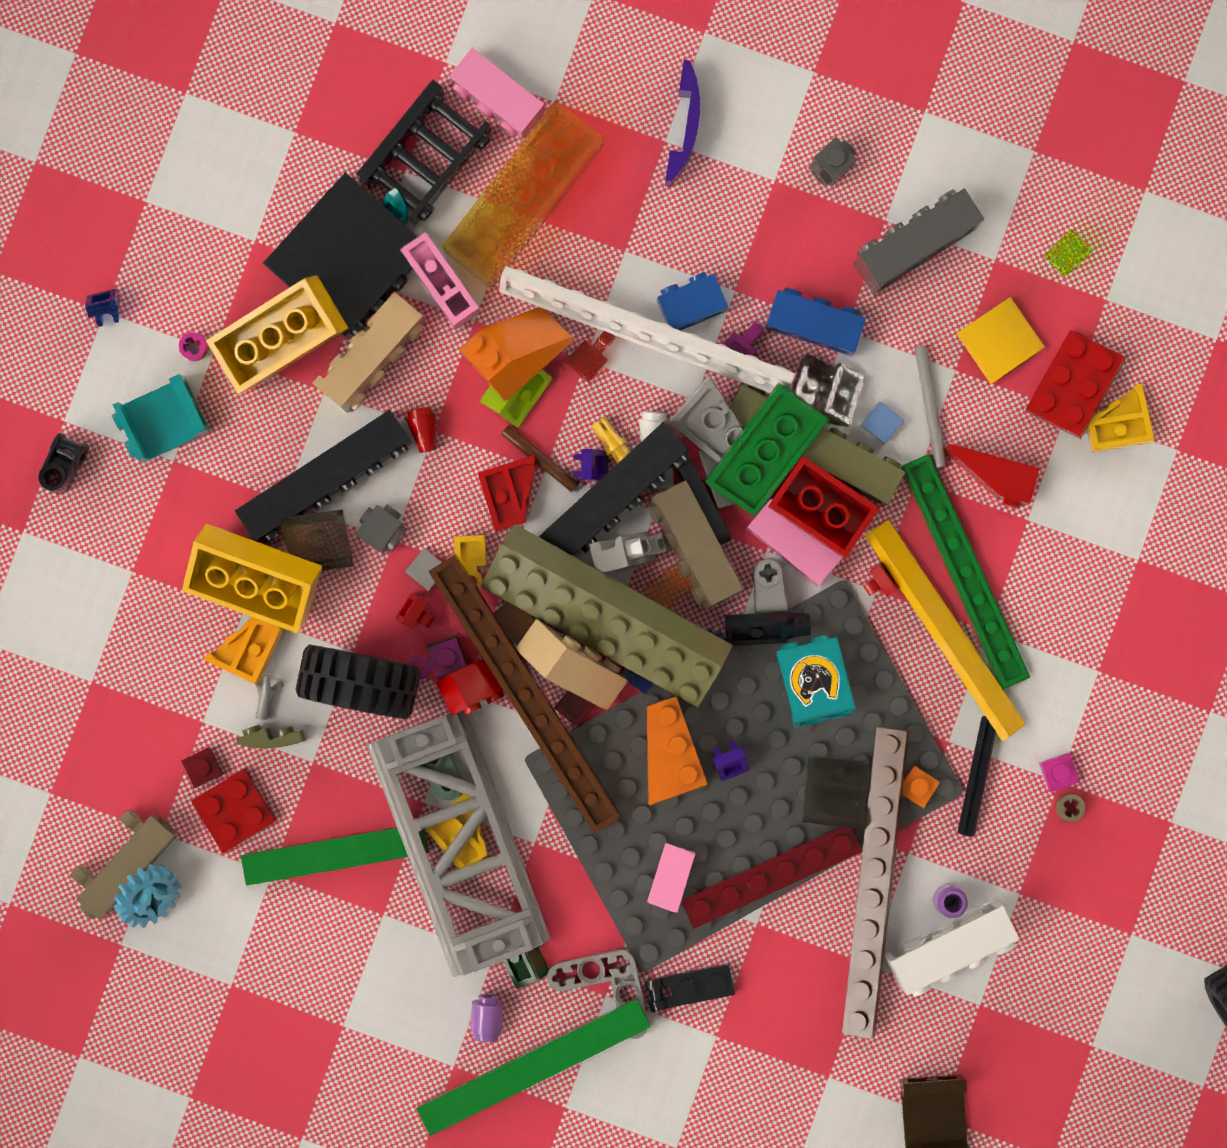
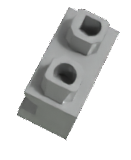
[589,531,666,573]

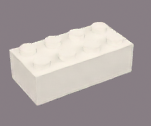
[884,900,1020,997]

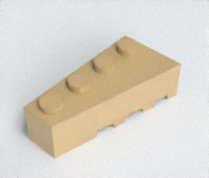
[312,292,425,413]

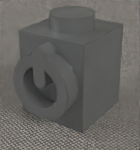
[808,137,857,187]
[355,504,408,554]

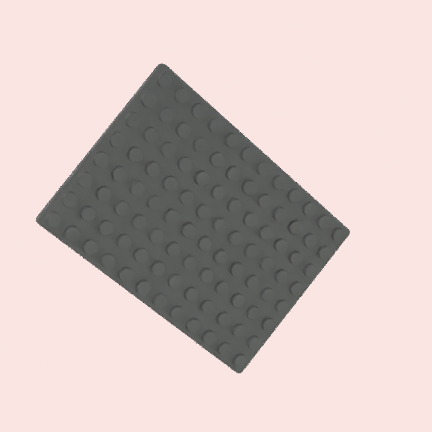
[525,581,962,971]

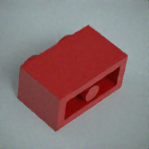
[435,659,505,716]

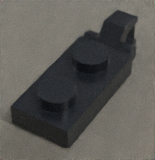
[725,612,811,646]

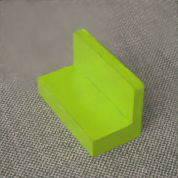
[480,369,553,428]

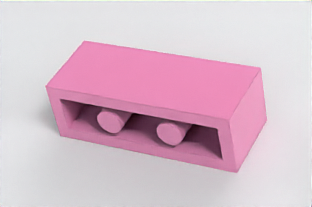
[449,48,545,139]
[746,499,842,587]

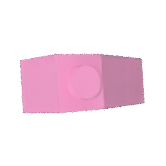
[400,232,480,330]

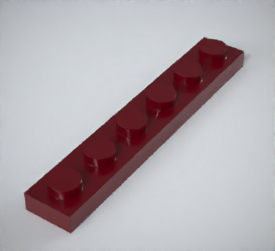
[681,823,863,929]

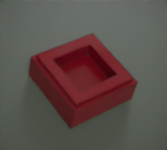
[554,691,595,727]

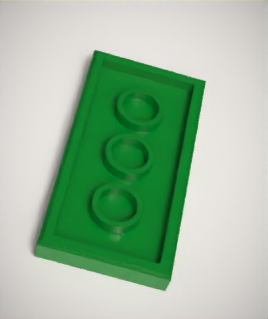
[705,382,829,517]

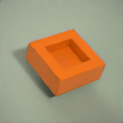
[902,765,940,808]

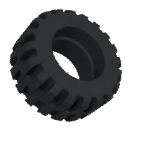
[295,644,421,719]

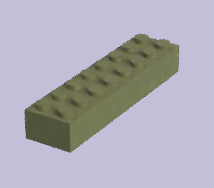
[481,524,733,708]

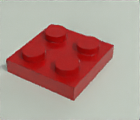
[191,768,277,853]

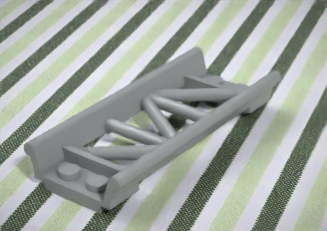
[367,710,551,977]

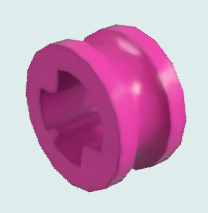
[178,332,208,361]

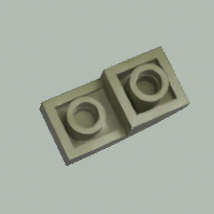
[236,724,306,748]

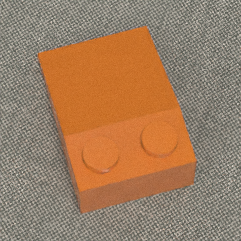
[459,307,574,401]

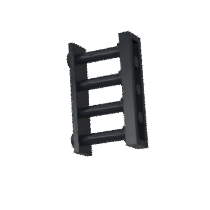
[356,79,492,225]

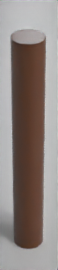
[501,425,579,493]

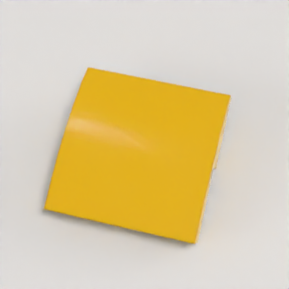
[956,297,1045,384]

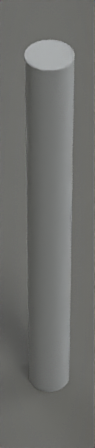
[914,345,947,468]

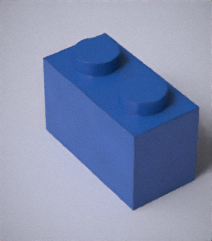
[657,272,728,331]

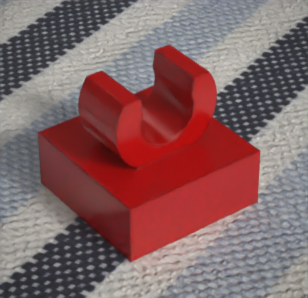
[863,562,899,597]
[395,592,434,629]

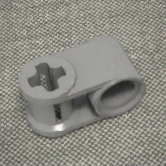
[753,559,787,614]

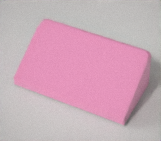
[647,843,695,913]

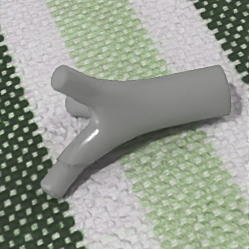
[255,674,284,720]

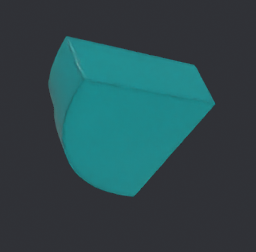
[381,188,408,226]

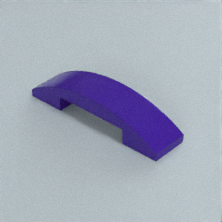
[665,60,700,187]

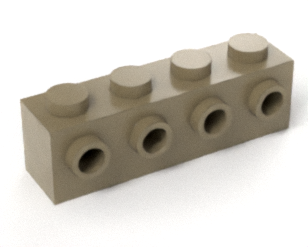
[648,480,743,610]

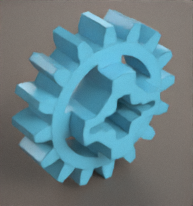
[114,864,181,928]

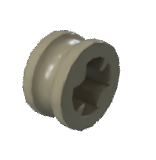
[1055,794,1086,822]

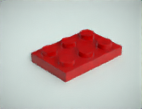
[1025,330,1126,439]

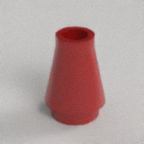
[406,406,437,453]

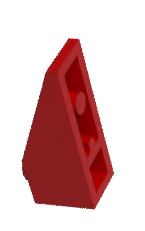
[945,444,1040,509]

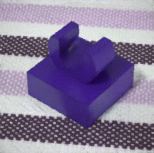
[573,449,608,482]
[713,740,750,782]

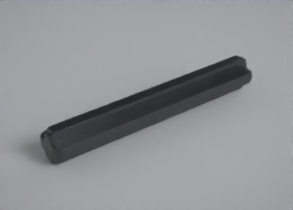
[958,716,996,837]

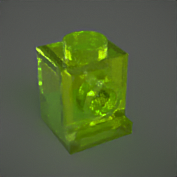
[1043,229,1093,278]

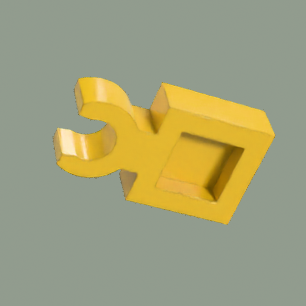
[454,535,487,588]

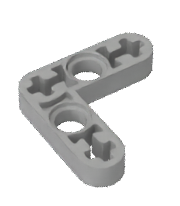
[547,949,647,1039]

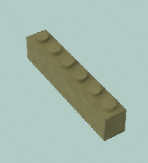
[730,384,905,506]

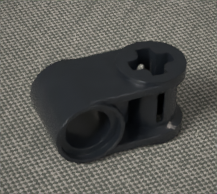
[38,432,89,494]

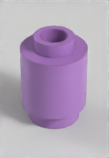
[933,884,968,918]
[471,994,503,1042]

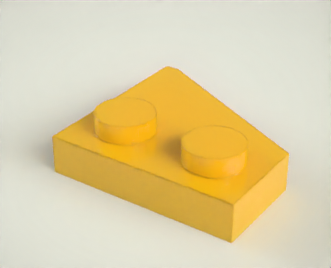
[1087,384,1154,453]

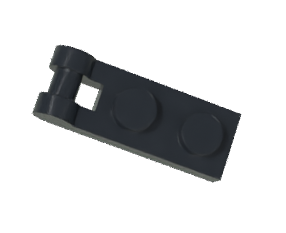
[644,963,735,1012]

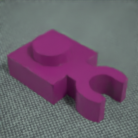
[409,638,467,680]

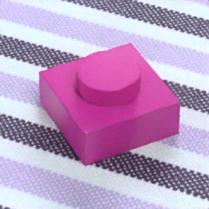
[1039,753,1080,792]

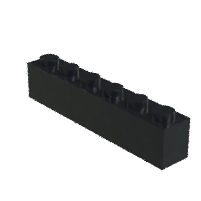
[234,409,412,544]
[539,421,691,556]

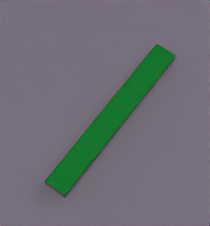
[900,454,1031,690]
[416,998,651,1136]

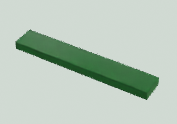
[241,827,429,886]

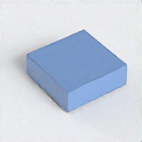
[860,401,904,445]

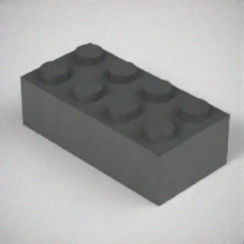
[854,188,985,295]

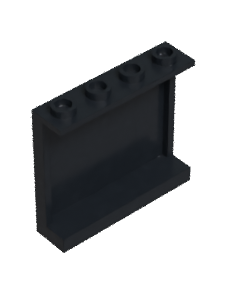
[263,172,418,340]

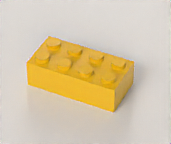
[206,275,349,394]
[182,523,322,634]

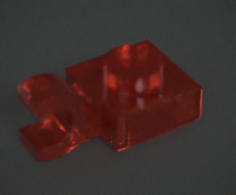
[565,331,616,383]

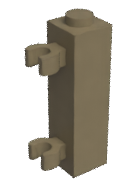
[70,809,179,920]

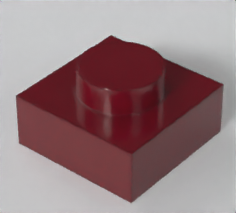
[181,747,224,788]

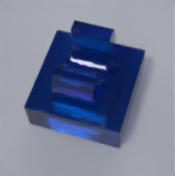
[85,288,120,327]

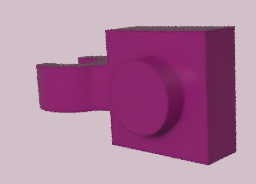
[723,321,764,356]

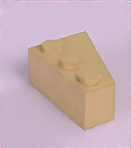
[515,619,628,710]

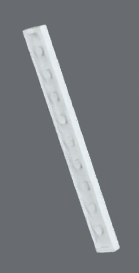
[499,266,795,393]

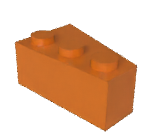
[646,696,708,805]

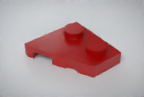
[478,455,536,532]

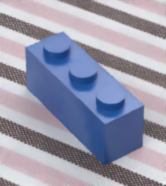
[765,288,866,357]

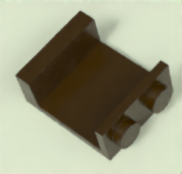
[900,1074,970,1148]

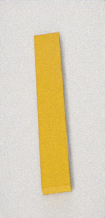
[864,520,1025,741]

